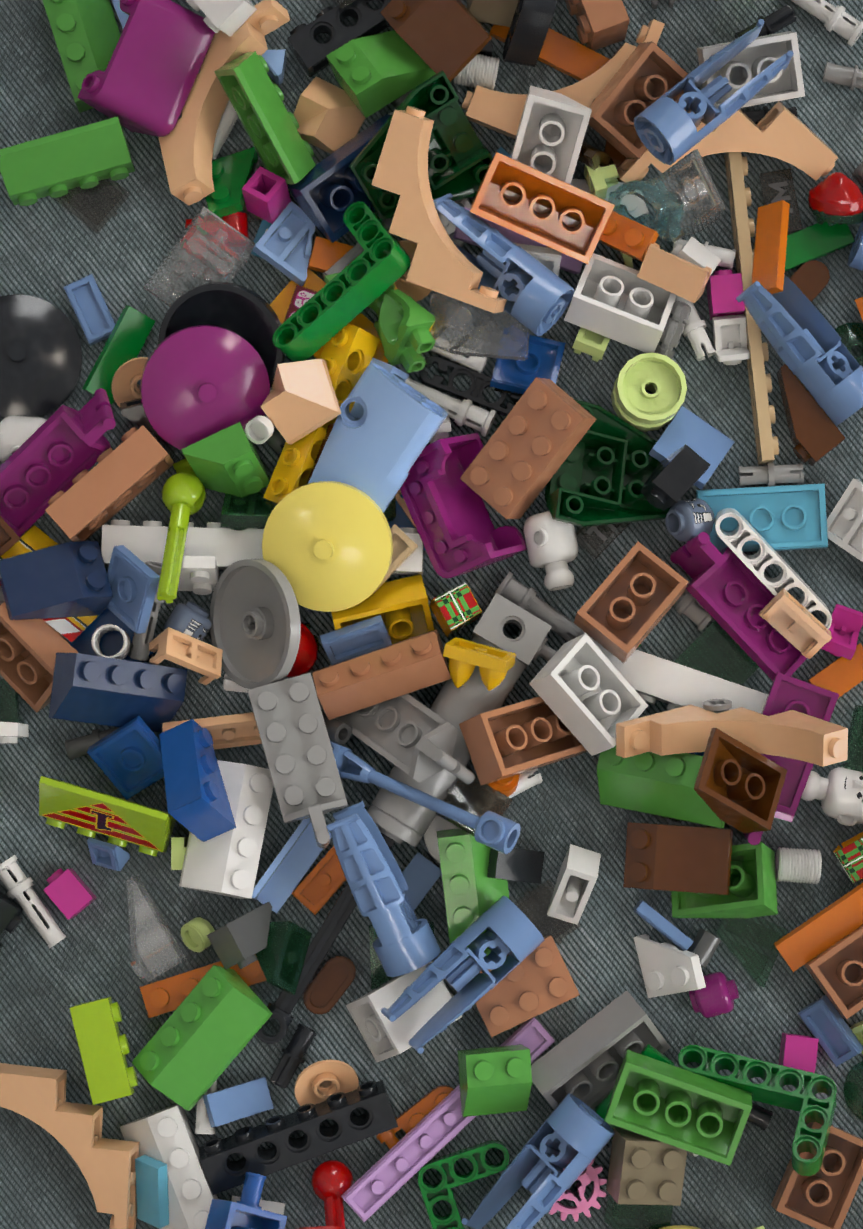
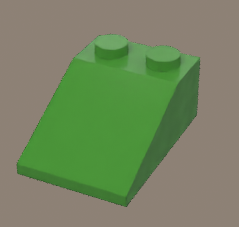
[326,30,436,118]
[671,842,778,918]

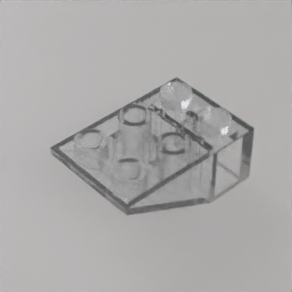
[143,206,255,307]
[429,291,530,361]

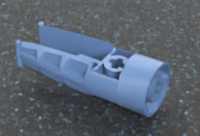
[634,19,794,165]
[433,193,575,336]
[736,274,863,426]
[327,801,441,977]
[381,895,545,1054]
[462,1093,615,1229]

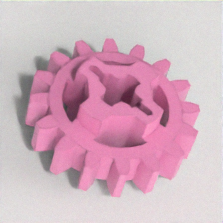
[549,1158,607,1222]

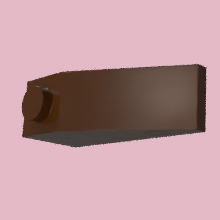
[777,364,846,466]

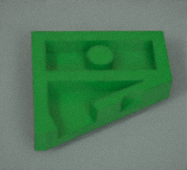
[205,147,258,220]

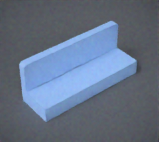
[252,818,332,914]

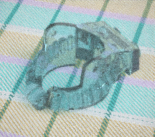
[608,178,684,242]

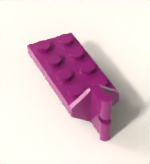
[0,388,116,537]
[670,532,807,681]
[743,671,839,845]

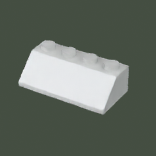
[510,85,592,185]
[179,760,274,899]
[120,1104,218,1229]

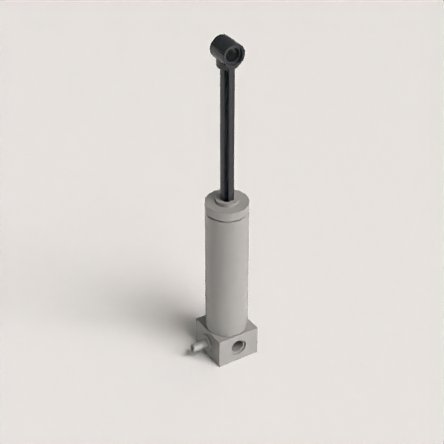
[256,593,557,1044]

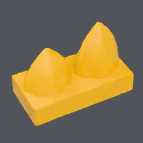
[443,637,516,691]

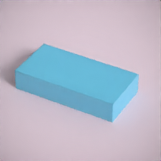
[135,1155,169,1229]

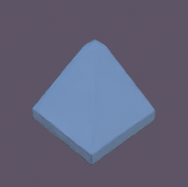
[87,838,130,871]

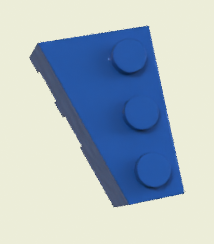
[159,719,236,842]

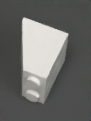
[346,961,462,1062]

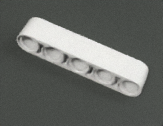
[714,508,832,629]

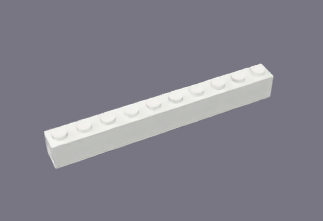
[101,520,424,575]

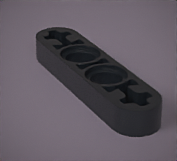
[418,356,523,416]

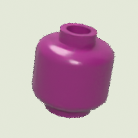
[689,972,739,1018]

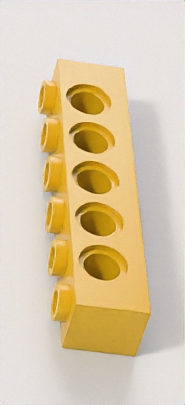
[263,324,380,504]

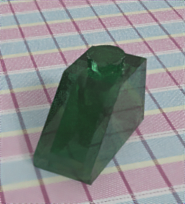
[255,921,312,995]

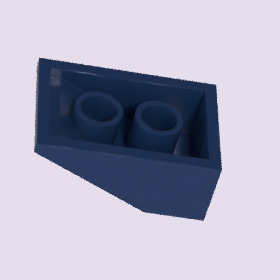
[0,541,113,620]

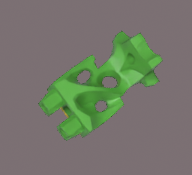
[324,272,436,373]

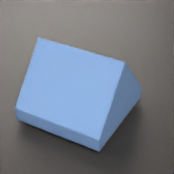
[262,49,287,85]

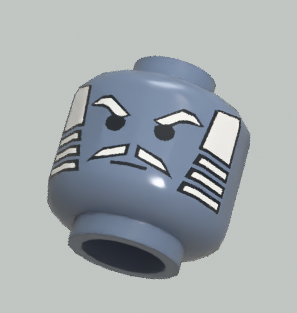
[665,498,715,542]
[164,600,212,641]

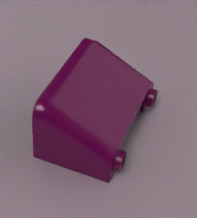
[77,0,215,137]
[400,433,527,579]

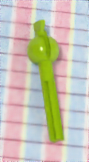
[157,458,206,603]

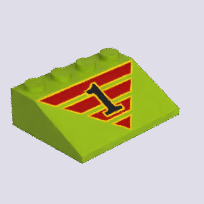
[39,776,176,857]

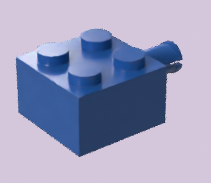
[205,1172,288,1229]

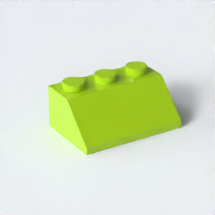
[69,996,138,1105]

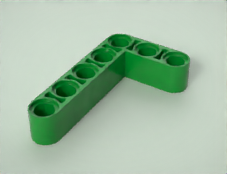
[272,201,411,362]
[678,1045,837,1176]
[418,1140,509,1229]

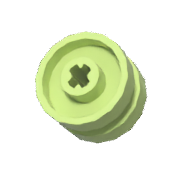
[611,352,687,432]

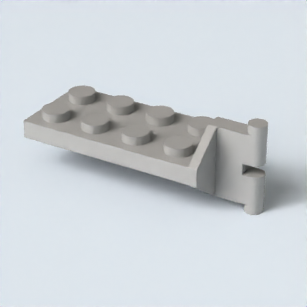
[247,672,348,848]
[334,694,475,784]

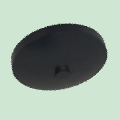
[158,282,285,388]
[0,294,82,419]

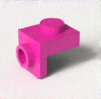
[821,604,863,660]

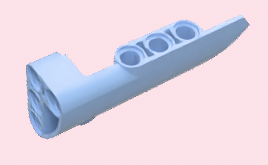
[308,362,448,513]

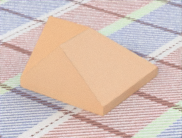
[293,76,366,154]
[260,358,341,445]

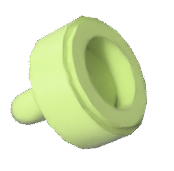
[181,917,215,953]

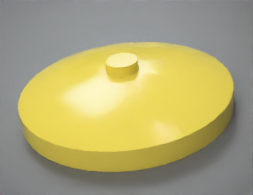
[262,481,393,612]

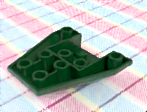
[349,70,493,220]
[544,399,670,527]

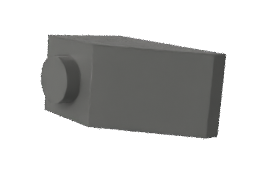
[207,902,272,970]

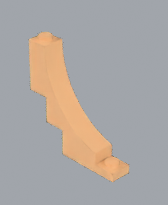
[158,0,290,206]
[461,19,665,139]
[617,101,838,187]
[371,106,507,313]
[616,705,848,767]
[0,1063,139,1229]

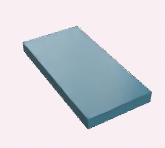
[696,483,828,552]

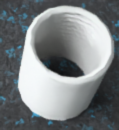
[454,54,500,91]
[91,624,131,660]
[775,847,822,884]

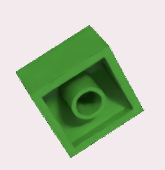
[181,422,270,498]
[457,1044,532,1117]

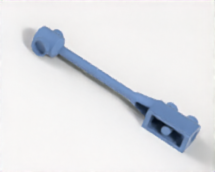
[330,740,521,854]

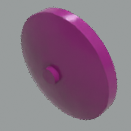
[140,325,270,450]

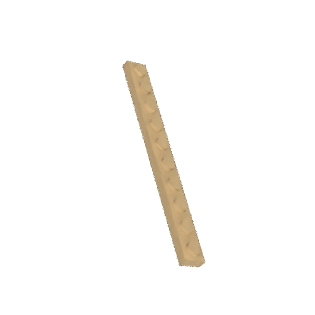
[724,152,779,465]

